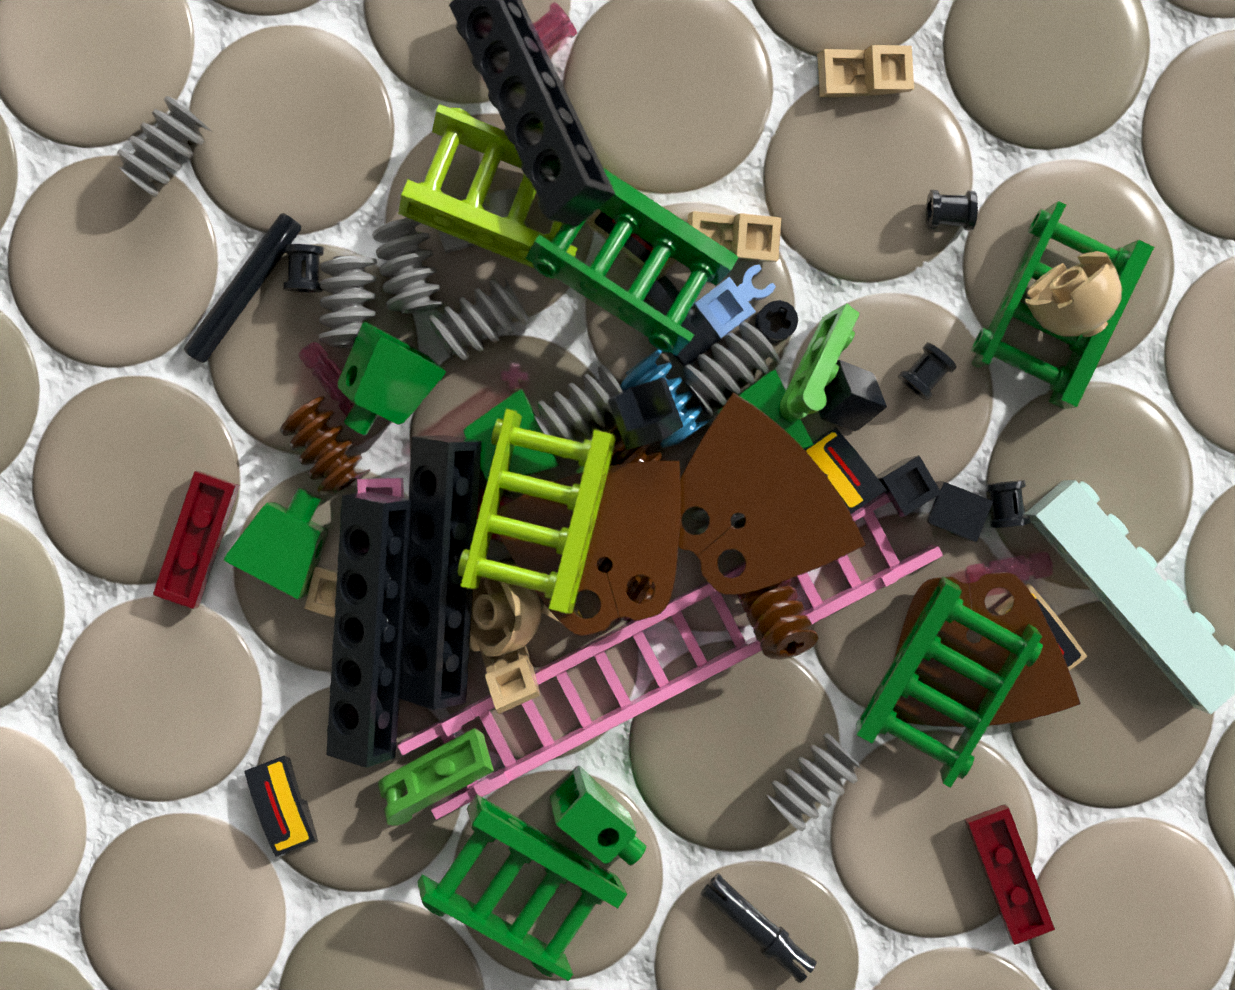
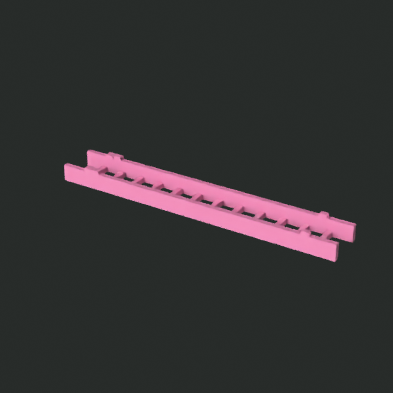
[398,495,943,820]

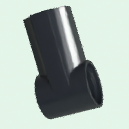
[643,275,720,367]

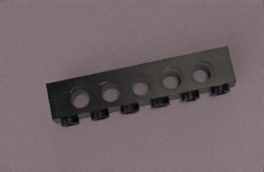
[449,0,615,227]
[400,435,482,710]
[326,492,413,768]

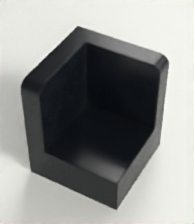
[818,359,887,431]
[608,377,683,450]
[877,455,942,517]
[927,481,993,542]

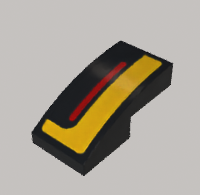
[804,427,887,517]
[244,755,318,858]

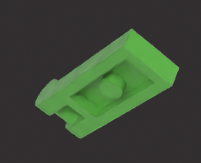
[780,303,860,422]
[378,728,494,826]

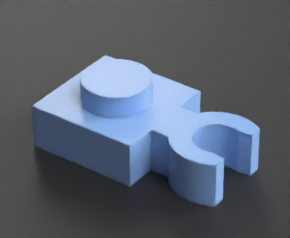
[694,265,776,339]

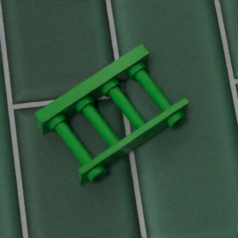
[525,168,739,355]
[971,201,1154,409]
[856,576,1043,788]
[417,794,627,981]

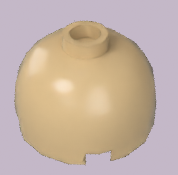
[1025,251,1122,337]
[470,577,541,657]

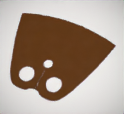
[678,393,866,595]
[497,461,681,636]
[893,572,1081,727]

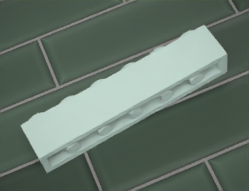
[1025,480,1235,714]

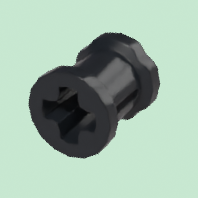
[926,190,978,231]
[283,244,324,293]
[755,300,798,344]
[898,342,957,400]
[985,480,1031,528]

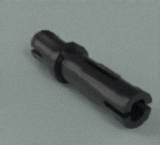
[700,873,817,983]

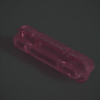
[298,342,355,417]
[500,362,530,392]
[965,551,1053,586]

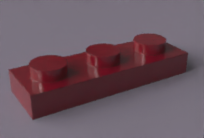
[153,471,240,609]
[964,804,1055,945]

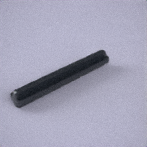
[184,213,302,363]

